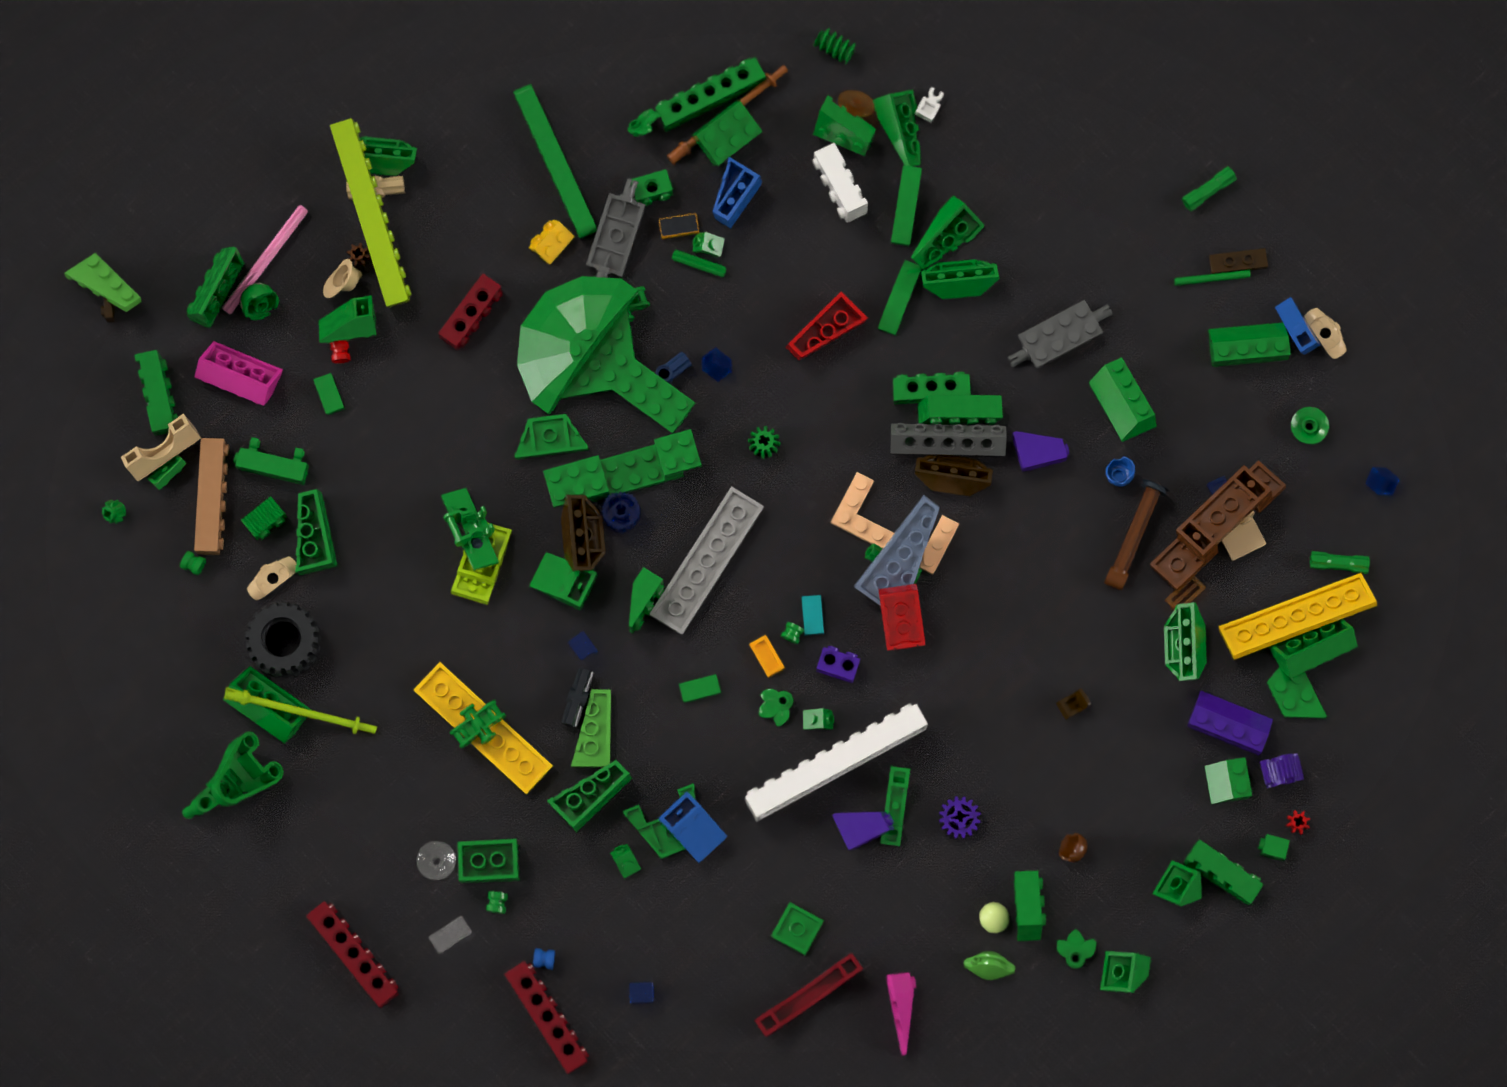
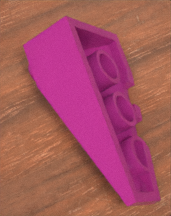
[886,972,916,1056]

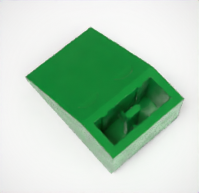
[319,295,376,343]
[529,552,598,611]
[629,567,665,634]

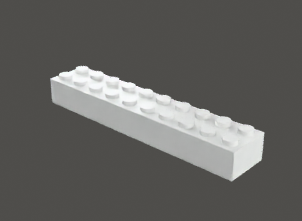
[745,704,928,822]

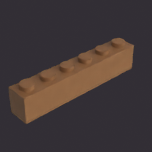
[194,438,229,555]

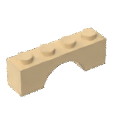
[121,414,201,481]

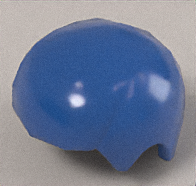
[1105,456,1135,487]

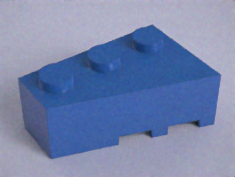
[713,157,762,229]

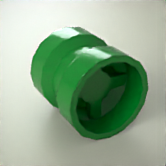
[180,550,206,576]
[486,891,508,914]

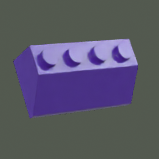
[1187,691,1273,755]

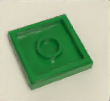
[771,902,824,955]

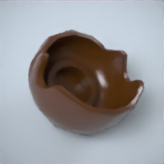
[1059,833,1087,862]

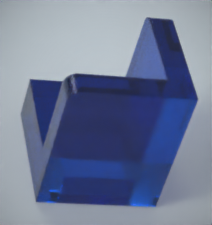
[702,347,732,381]
[1366,467,1400,496]
[568,631,597,660]
[629,982,654,1004]

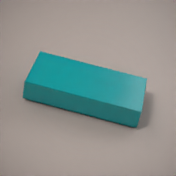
[802,595,824,635]

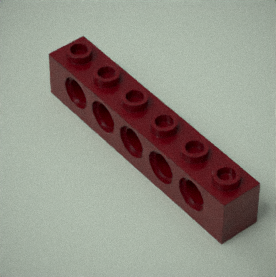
[306,901,399,1008]
[505,961,589,1075]

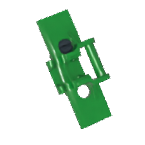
[441,488,499,571]

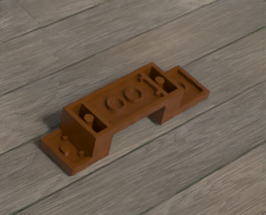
[1150,460,1286,592]

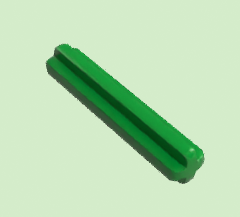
[672,250,727,277]

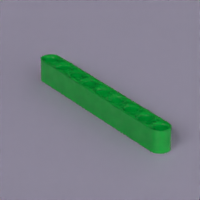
[513,84,597,239]

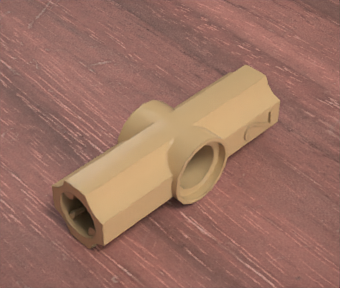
[346,176,405,199]

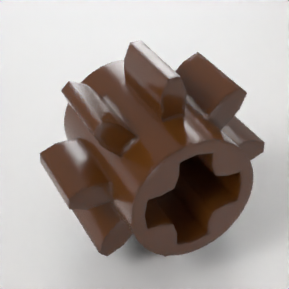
[347,243,371,268]

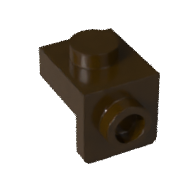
[101,298,115,323]
[1056,688,1091,720]

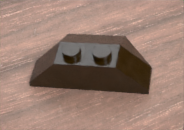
[915,454,993,496]
[561,495,606,571]

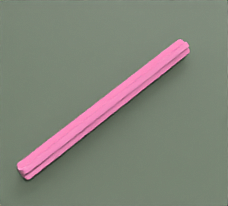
[222,205,308,314]

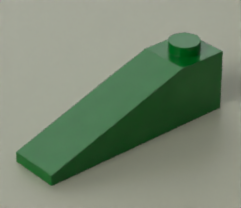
[873,90,921,167]
[911,195,985,269]

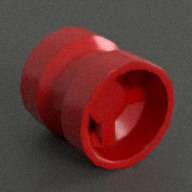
[330,340,351,363]

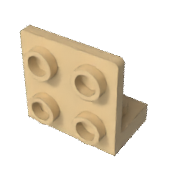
[1222,511,1266,561]

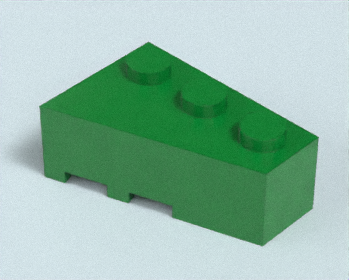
[1014,871,1046,941]

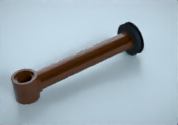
[1104,479,1169,591]

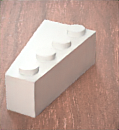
[812,143,868,223]

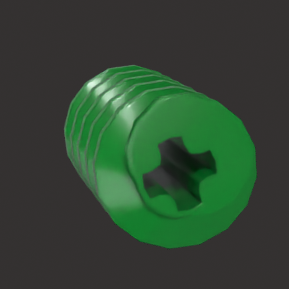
[814,28,856,65]

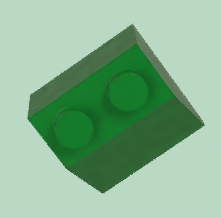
[1204,757,1252,805]

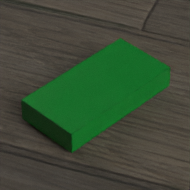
[313,373,345,415]
[679,674,721,703]

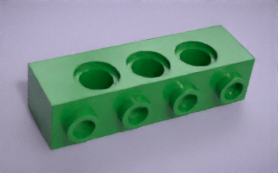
[893,372,971,405]

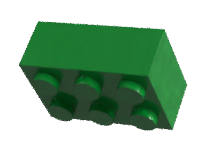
[692,101,762,166]
[458,839,519,883]

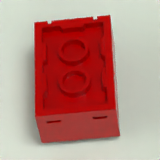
[878,584,925,651]

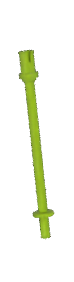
[224,687,377,734]

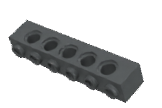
[890,423,1006,456]

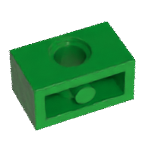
[631,169,673,206]

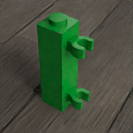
[234,437,309,485]

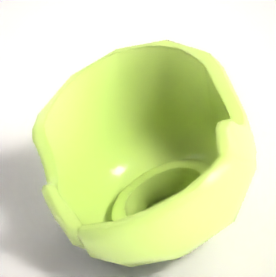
[980,902,1009,933]

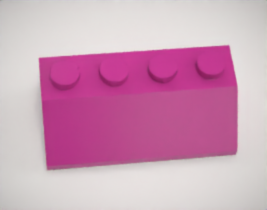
[195,341,283,406]

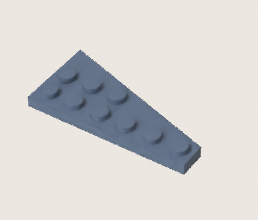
[854,495,940,606]

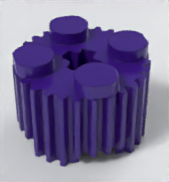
[1260,753,1303,788]

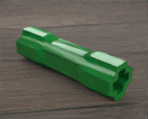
[1182,166,1237,212]
[1310,551,1370,574]

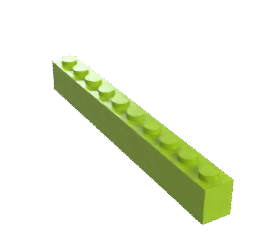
[330,118,412,307]

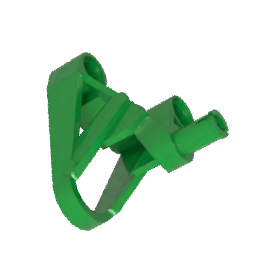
[182,732,284,819]

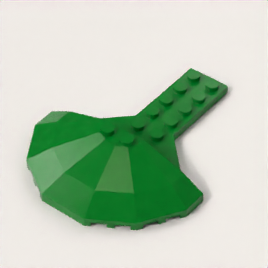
[517,276,696,434]

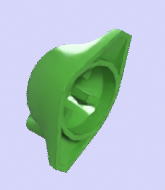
[964,951,1015,980]

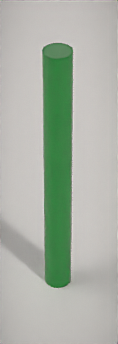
[1174,270,1250,286]

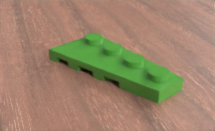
[65,253,142,312]
[571,690,611,767]

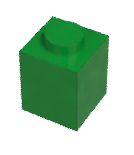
[1258,834,1290,861]

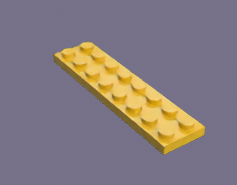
[1218,573,1377,659]
[414,662,553,795]

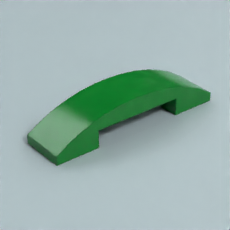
[878,260,922,336]
[881,766,910,846]

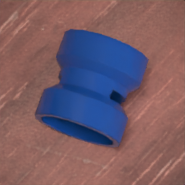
[533,948,555,970]

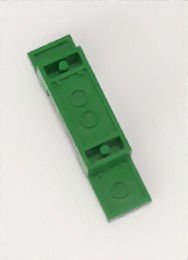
[543,429,702,508]

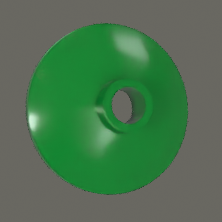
[1291,407,1329,444]

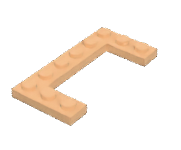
[831,472,959,575]

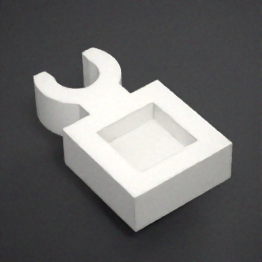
[915,87,943,122]

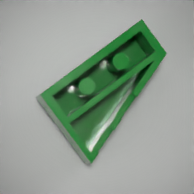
[813,95,876,156]

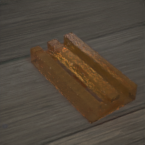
[1165,575,1206,610]

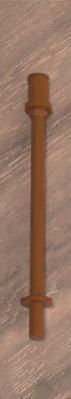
[666,65,788,164]

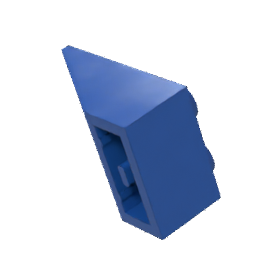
[659,792,727,863]

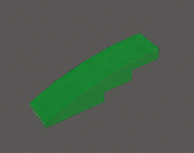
[891,165,922,246]

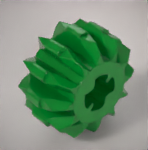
[748,426,780,459]

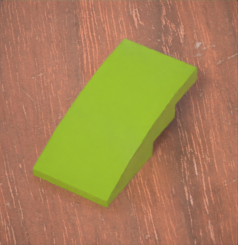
[451,523,512,605]

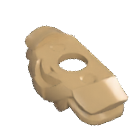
[1305,308,1346,359]
[247,556,297,600]

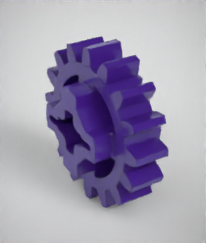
[939,796,981,839]

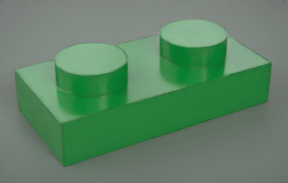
[147,455,187,490]

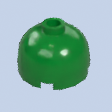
[240,283,279,321]

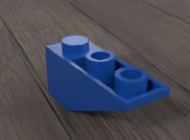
[1275,297,1320,355]

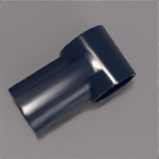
[656,352,692,384]

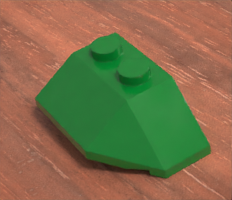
[360,137,417,176]
[921,259,999,299]
[1164,602,1207,681]

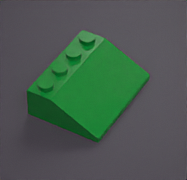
[187,246,244,329]

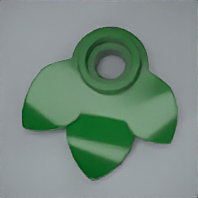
[628,109,661,137]
[759,689,794,726]
[1057,929,1096,969]

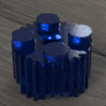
[602,491,641,533]

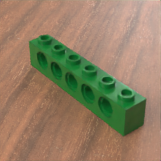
[655,57,766,132]

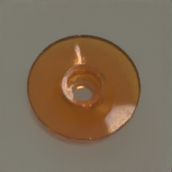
[838,90,874,117]

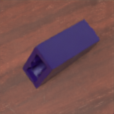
[1012,431,1069,472]
[832,812,894,850]

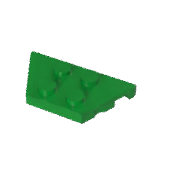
[515,414,588,459]
[1267,667,1327,719]

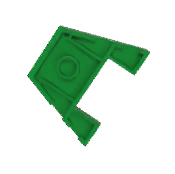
[623,784,695,859]

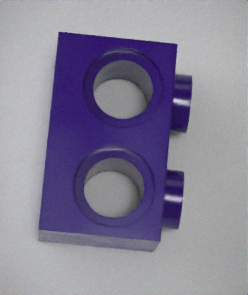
[816,646,860,684]

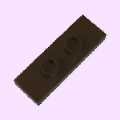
[1209,248,1268,274]

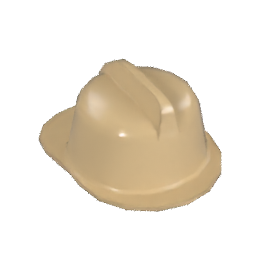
[323,259,362,298]

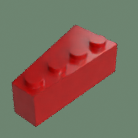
[786,292,868,361]

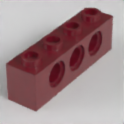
[438,274,503,350]

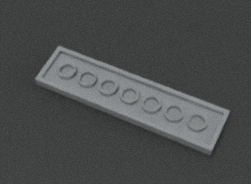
[650,486,764,635]

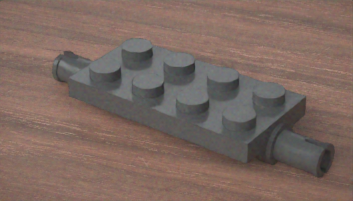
[586,179,646,278]
[1007,300,1113,369]

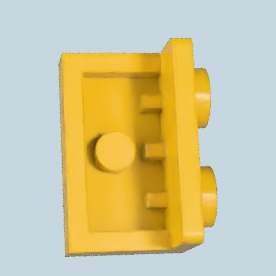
[529,220,575,264]

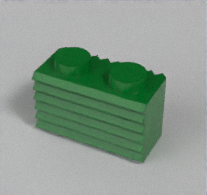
[241,496,287,540]

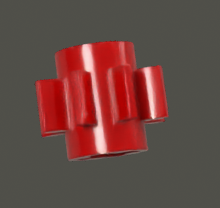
[1286,810,1310,835]

